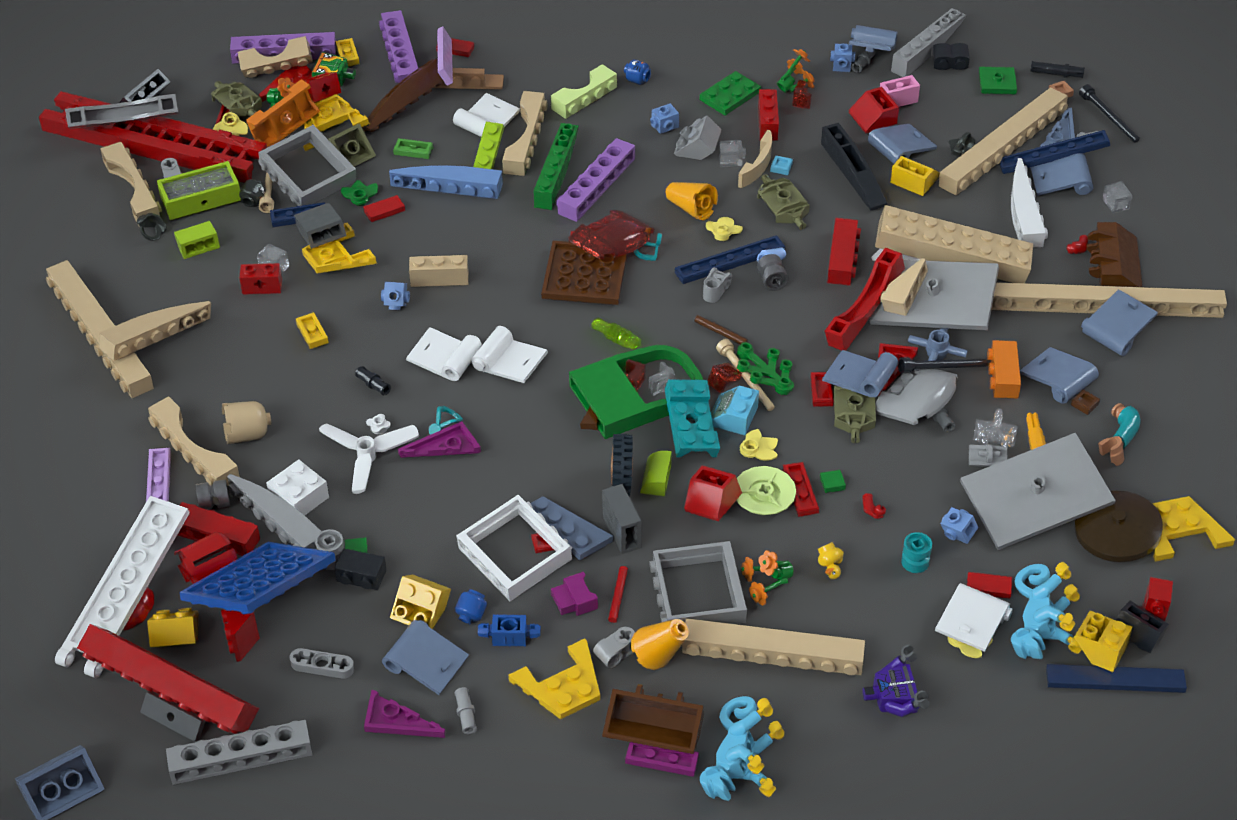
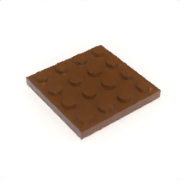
[541,240,628,305]

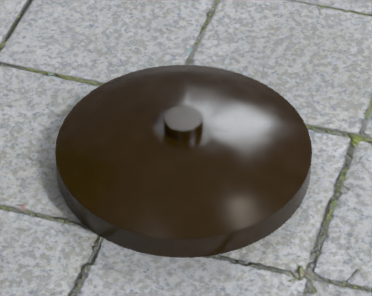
[1075,491,1163,562]

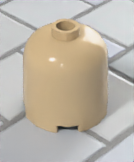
[222,401,271,444]

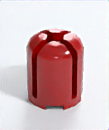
[174,532,237,584]

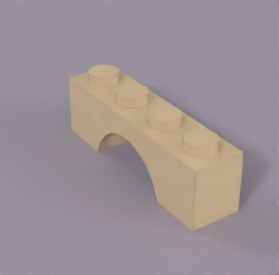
[238,36,313,78]

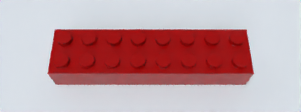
[77,624,259,734]

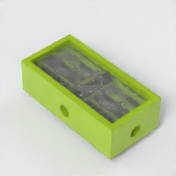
[157,161,241,220]

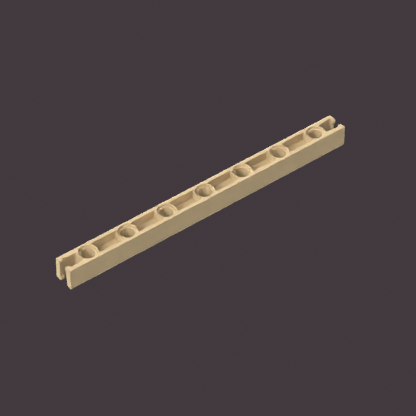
[991,283,1227,318]

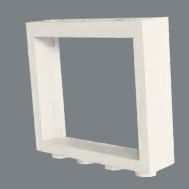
[456,495,572,601]

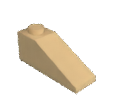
[881,258,928,316]

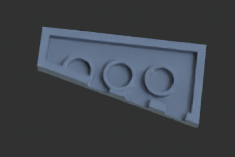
[530,497,613,560]

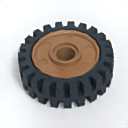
[611,434,633,497]

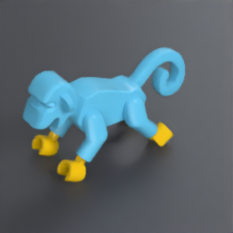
[1011,562,1082,659]
[700,696,784,801]

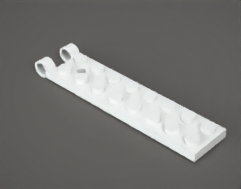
[55,496,190,678]

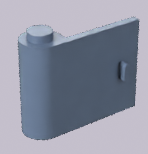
[849,25,898,52]
[868,123,937,164]
[1031,153,1093,196]
[1081,289,1158,357]
[1020,347,1099,403]
[822,350,898,397]
[382,620,469,695]

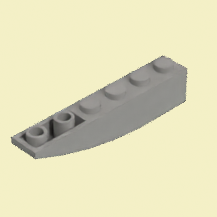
[891,8,966,77]
[227,474,322,549]

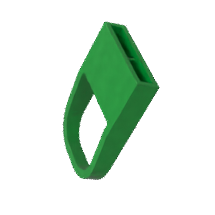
[569,345,703,439]

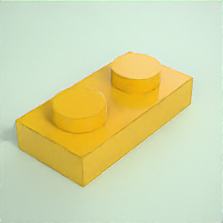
[335,38,360,66]
[296,312,329,349]

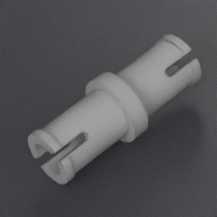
[455,687,477,734]

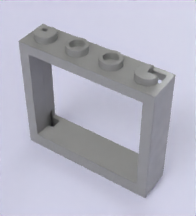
[258,125,356,206]
[649,541,747,624]

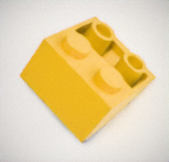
[890,156,940,196]
[390,574,451,629]
[147,608,198,647]
[1075,611,1133,672]

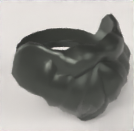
[949,132,976,157]
[137,213,167,241]

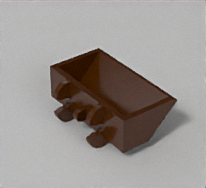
[1087,222,1142,287]
[602,684,704,754]

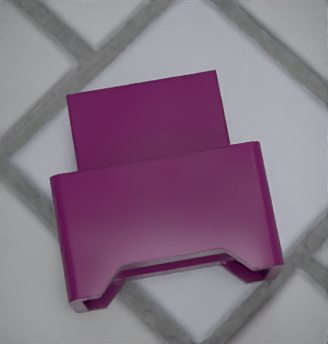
[551,571,598,616]

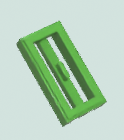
[393,138,433,159]

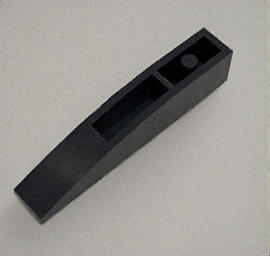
[821,122,887,211]

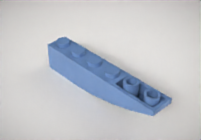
[389,166,503,199]

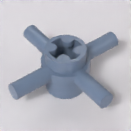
[908,328,968,361]

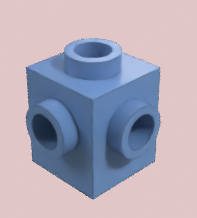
[830,43,855,72]
[650,103,679,134]
[381,282,410,310]
[940,507,979,544]

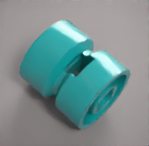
[901,532,932,573]

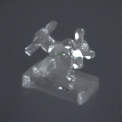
[973,409,1018,447]

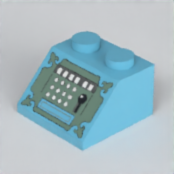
[711,386,759,435]

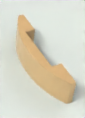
[738,130,772,188]

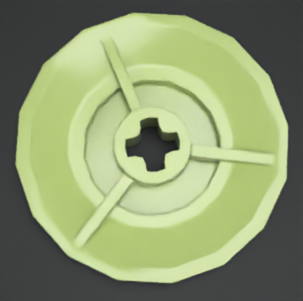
[736,466,796,515]

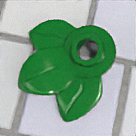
[341,180,378,206]

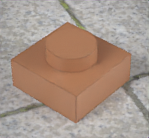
[1049,81,1074,97]

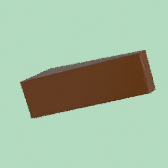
[580,407,598,430]

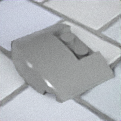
[875,369,958,425]

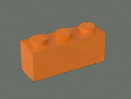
[987,340,1021,399]

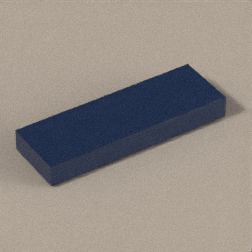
[270,202,325,228]

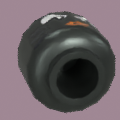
[239,179,266,207]

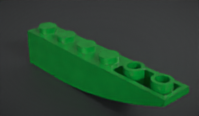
[534,123,579,210]

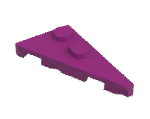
[398,421,481,458]
[364,690,446,738]

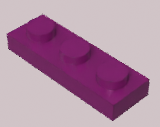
[625,742,699,777]

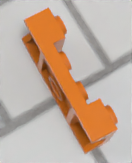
[246,79,320,148]

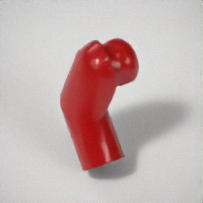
[1067,235,1088,254]
[862,493,886,519]

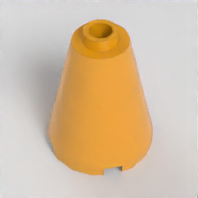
[665,182,718,220]
[631,619,689,670]

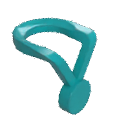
[634,233,662,261]
[429,406,463,435]

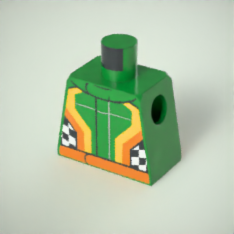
[312,52,356,87]

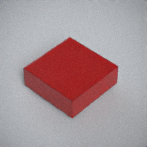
[531,533,554,553]

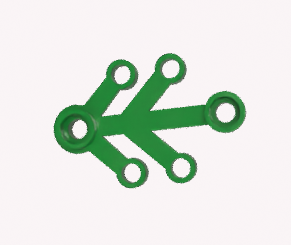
[736,342,794,395]

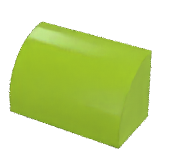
[174,221,220,259]
[640,451,672,496]

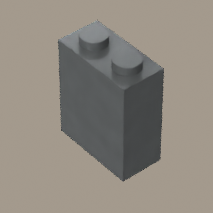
[294,203,347,249]
[602,484,642,554]

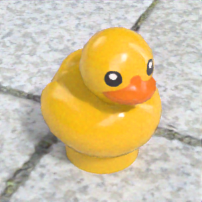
[817,542,844,579]

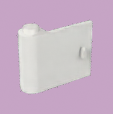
[453,93,520,137]
[471,326,548,383]
[406,327,482,381]
[935,583,1013,652]

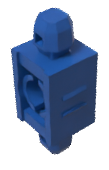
[478,615,541,646]

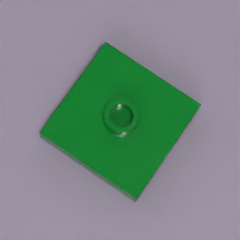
[979,67,1017,94]

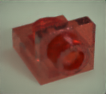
[792,79,812,109]
[626,359,646,391]
[707,363,742,392]

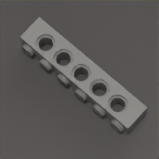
[166,720,312,785]

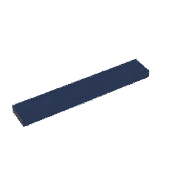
[999,130,1110,174]
[675,235,786,284]
[1046,664,1187,693]

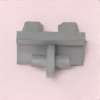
[969,444,1007,467]

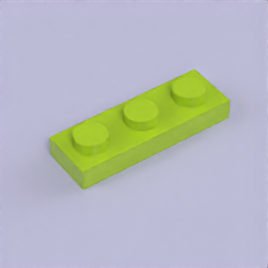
[473,122,504,170]

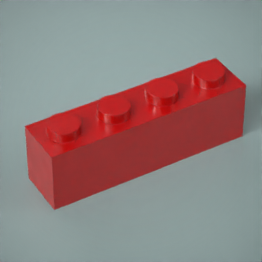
[827,218,861,286]
[177,502,260,556]

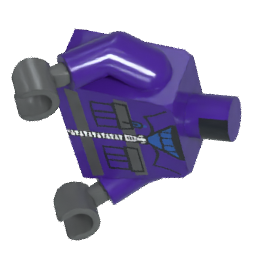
[862,645,930,717]

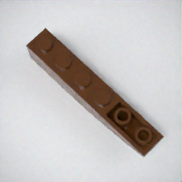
[362,58,445,133]

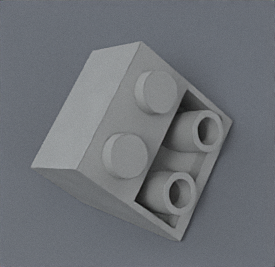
[674,115,722,160]

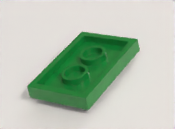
[699,71,761,116]

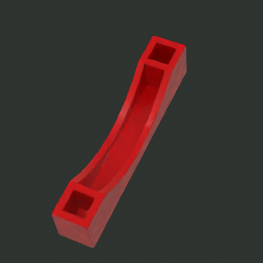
[825,248,905,351]

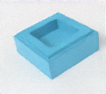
[770,155,793,175]

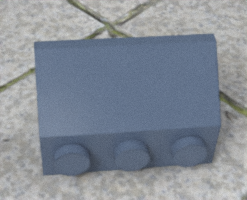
[15,745,105,820]

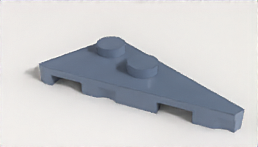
[1040,108,1075,147]

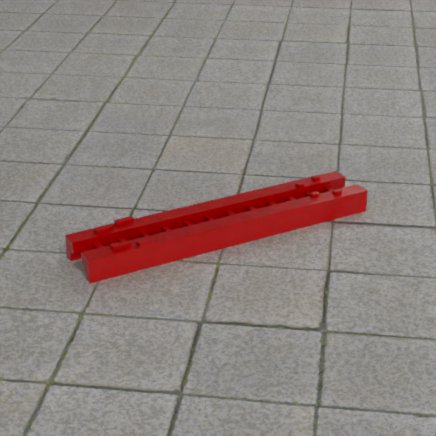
[39,91,267,183]

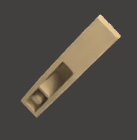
[99,301,211,361]

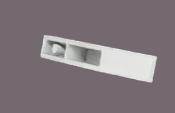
[1011,158,1048,247]

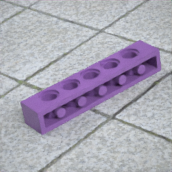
[379,10,418,83]
[230,32,336,64]
[557,138,635,222]

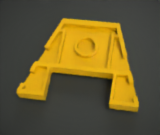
[303,94,370,151]
[302,223,377,273]
[1152,496,1235,562]
[508,638,600,719]

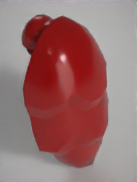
[123,587,154,630]

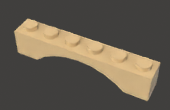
[502,91,547,176]
[100,142,162,227]
[148,396,240,486]

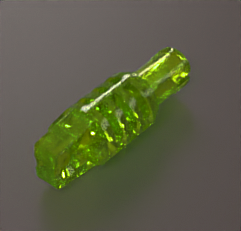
[591,317,641,350]

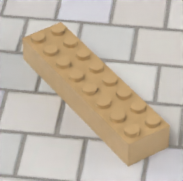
[875,205,1033,283]

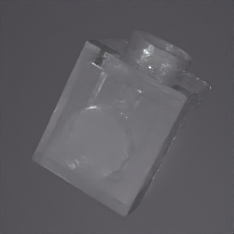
[649,361,675,396]

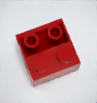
[849,86,899,133]
[684,465,742,522]
[221,609,260,662]

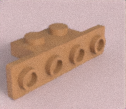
[433,68,504,89]

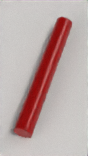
[608,566,628,623]

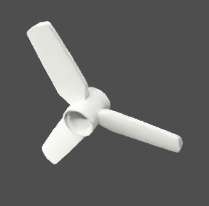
[319,424,419,494]

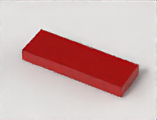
[782,462,819,517]

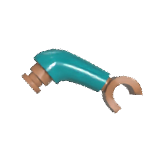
[1098,403,1141,466]

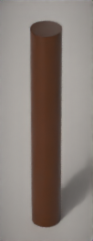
[694,315,748,345]

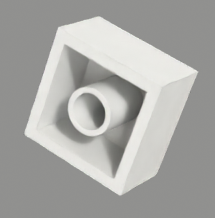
[266,460,329,516]

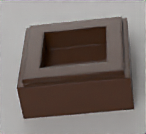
[1071,390,1100,415]

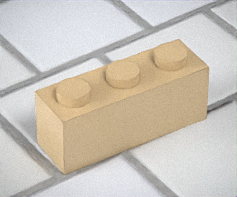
[409,255,469,287]

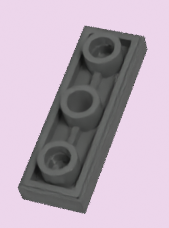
[140,691,205,742]

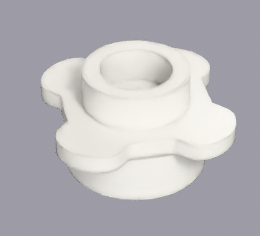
[366,414,390,434]

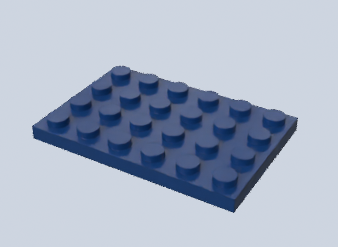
[179,542,336,614]

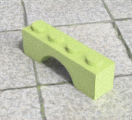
[551,64,617,119]

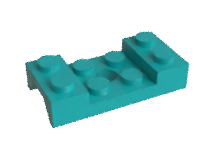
[664,380,720,457]

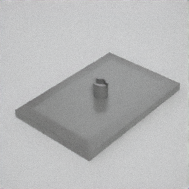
[870,260,999,330]
[960,433,1115,550]

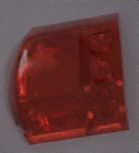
[569,210,654,259]

